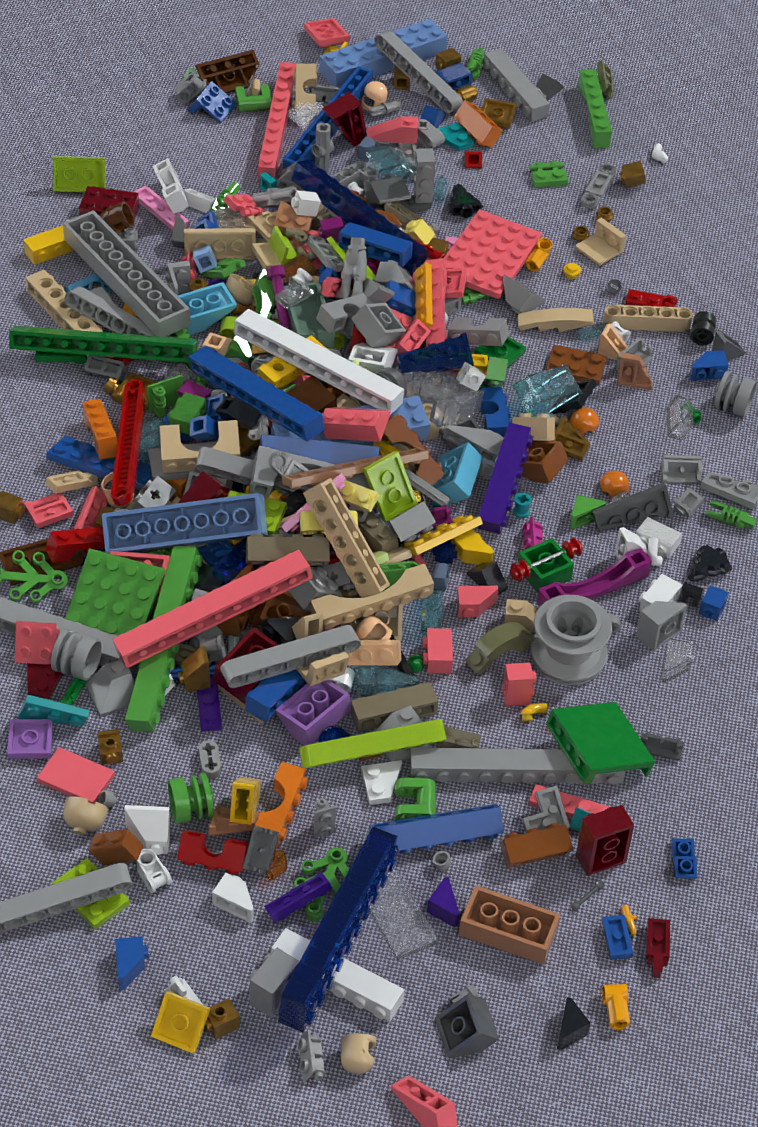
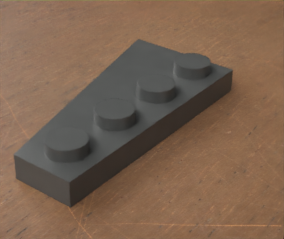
[592,482,674,530]

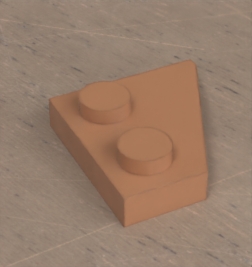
[273,201,312,236]
[617,353,653,390]
[208,805,260,835]

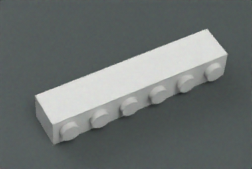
[271,928,405,1022]

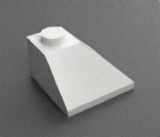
[124,805,170,855]

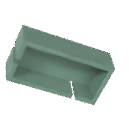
[284,282,335,348]

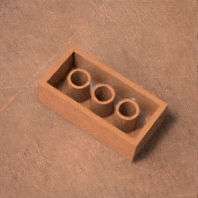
[459,885,561,965]

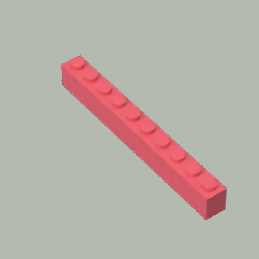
[258,62,296,183]
[112,550,313,669]

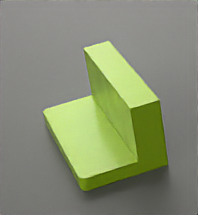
[269,226,299,264]

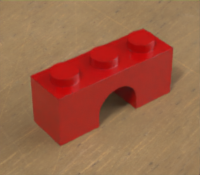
[45,527,105,563]
[177,830,249,874]

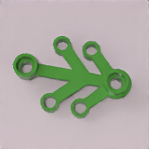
[0,550,68,603]
[294,848,357,922]

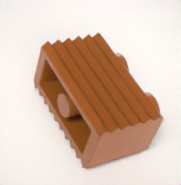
[89,828,143,866]

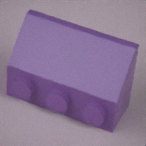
[275,680,351,745]

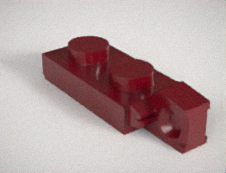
[646,918,670,978]

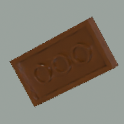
[0,538,86,586]

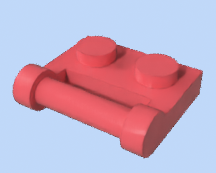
[23,492,73,529]

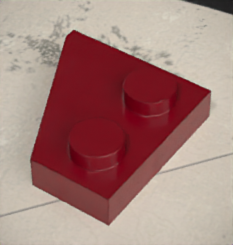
[27,663,64,700]

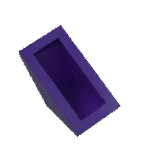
[427,877,460,927]

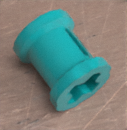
[513,493,532,518]

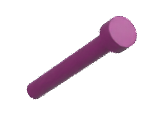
[266,265,292,331]

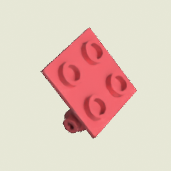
[15,621,60,664]

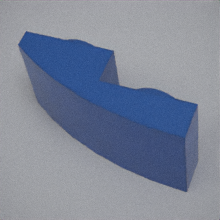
[671,838,697,879]

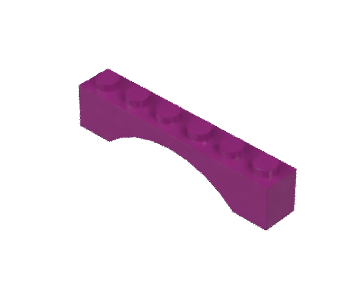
[537,548,652,607]

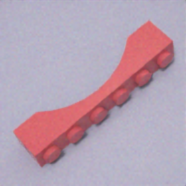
[425,258,449,352]

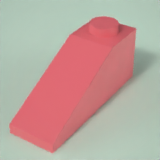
[367,116,419,144]
[391,1075,458,1127]

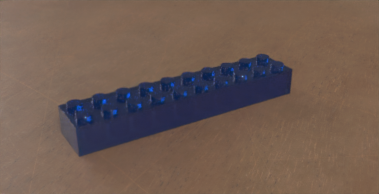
[278,827,399,1033]

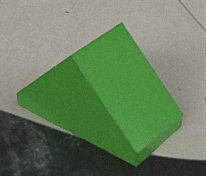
[570,495,606,530]

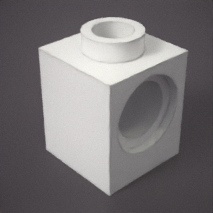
[456,362,486,392]

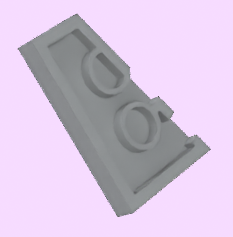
[700,472,758,509]

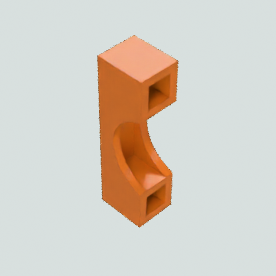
[82,399,117,460]
[253,762,309,849]

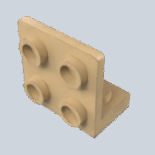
[576,217,626,266]
[297,652,349,686]

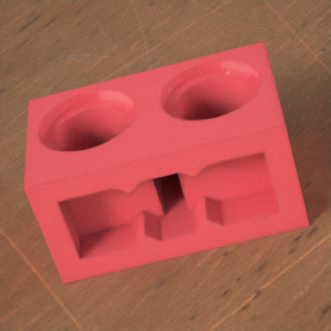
[391,319,431,363]

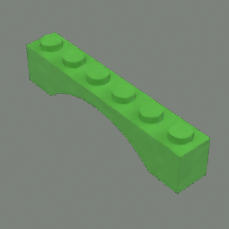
[578,69,612,148]
[225,269,276,367]

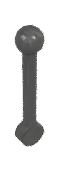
[571,880,604,911]

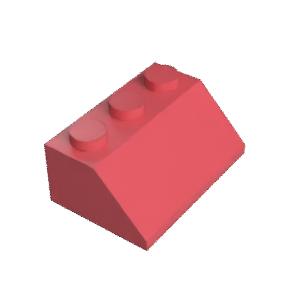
[323,407,391,442]

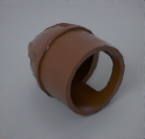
[100,202,134,233]

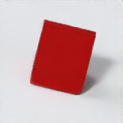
[464,151,482,169]

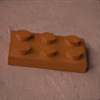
[545,345,607,386]

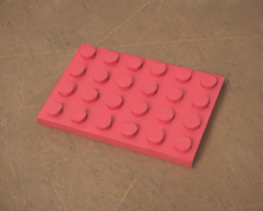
[443,209,543,299]

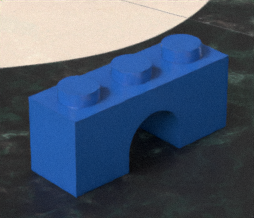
[478,387,512,438]

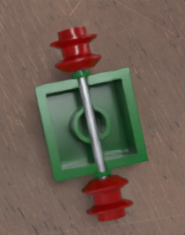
[510,537,583,593]

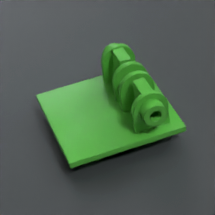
[147,375,183,419]

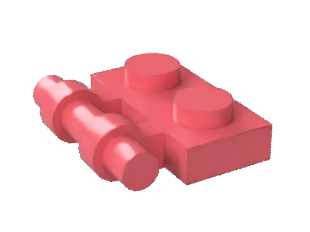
[223,194,266,218]

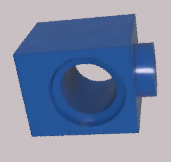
[699,585,729,621]

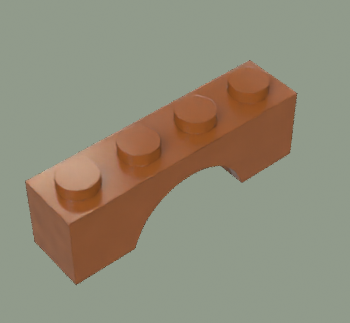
[382,414,445,486]

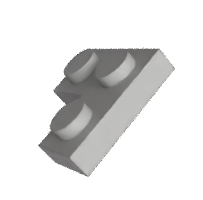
[521,785,570,833]

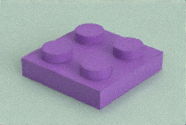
[7,719,53,759]

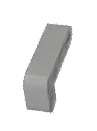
[314,161,380,200]

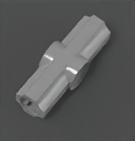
[311,123,334,173]
[252,187,297,208]

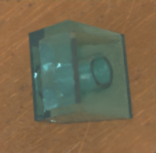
[365,145,413,181]

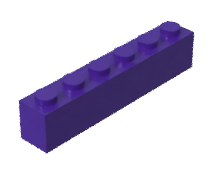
[478,422,534,534]

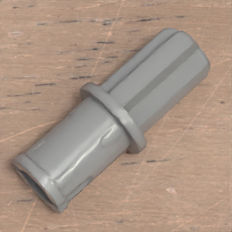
[368,100,401,117]

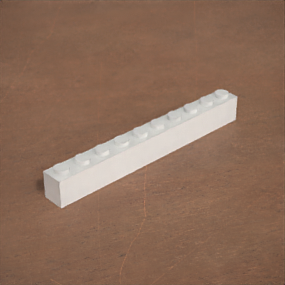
[234,309,404,415]

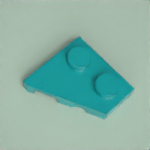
[437,122,474,151]

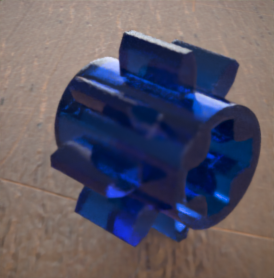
[433,541,458,564]

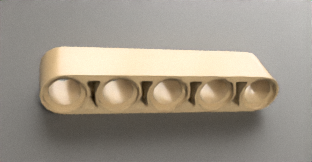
[603,305,693,332]

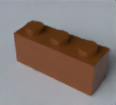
[500,823,574,868]

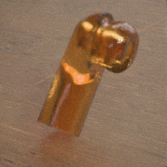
[265,850,287,881]

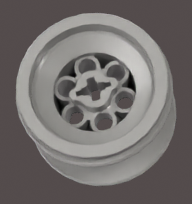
[530,595,612,685]

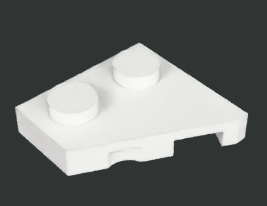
[361,760,402,805]

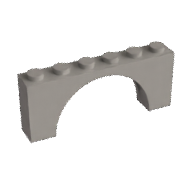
[249,445,370,522]

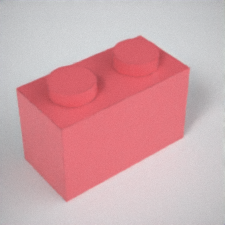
[422,628,453,674]
[502,663,536,706]

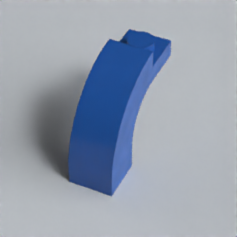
[190,393,226,443]

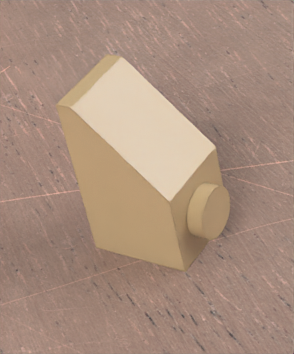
[504,599,538,633]

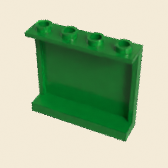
[546,702,655,785]

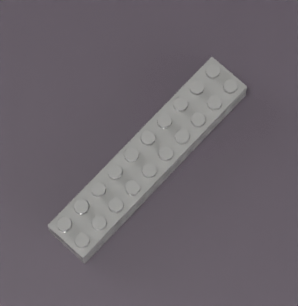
[63,210,191,337]

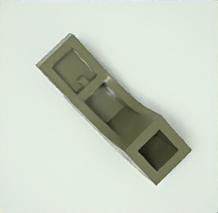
[464,622,536,675]

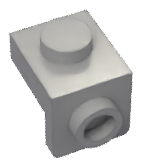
[672,487,705,517]

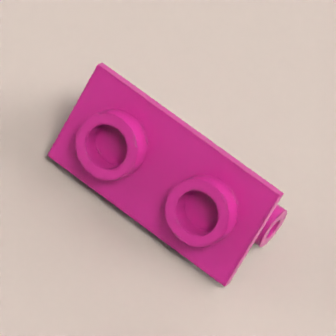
[522,516,543,550]

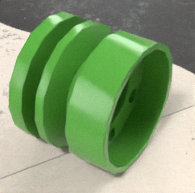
[168,773,214,824]

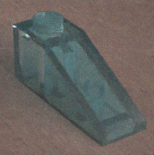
[421,589,443,635]
[355,665,420,698]

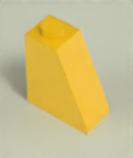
[230,777,261,825]

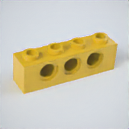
[257,335,327,389]

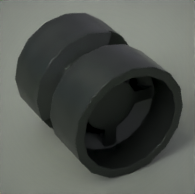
[690,311,717,346]

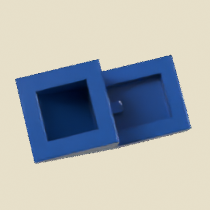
[192,210,218,229]

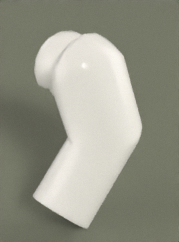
[652,143,668,163]

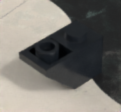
[215,396,262,429]
[258,617,299,645]

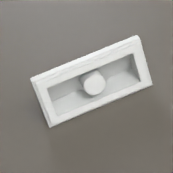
[183,188,216,213]

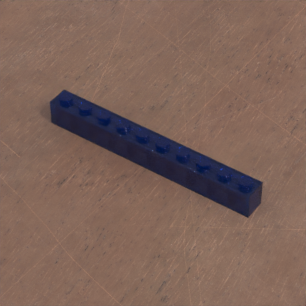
[291,159,429,273]

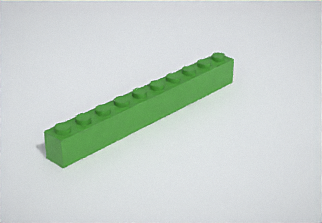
[125,545,203,732]

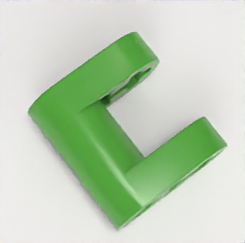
[235,84,272,112]
[395,778,436,821]

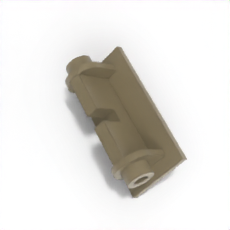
[436,726,482,748]

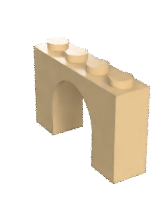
[160,420,240,473]

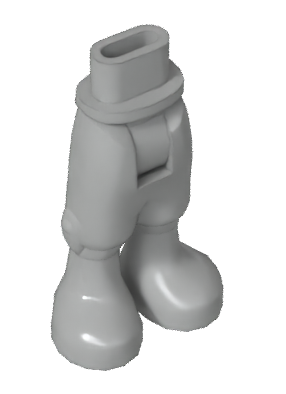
[335,237,367,300]

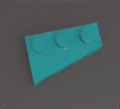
[17,695,89,726]

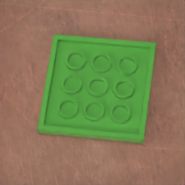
[65,548,166,636]

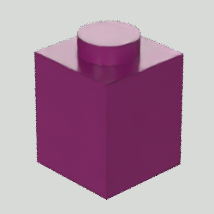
[318,216,344,243]

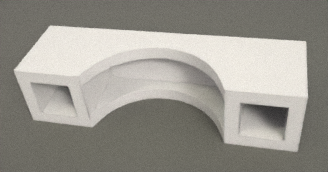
[153,158,189,214]

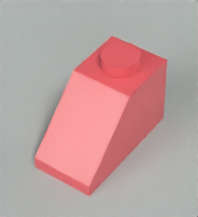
[457,586,498,618]

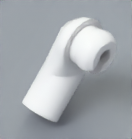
[647,538,663,567]

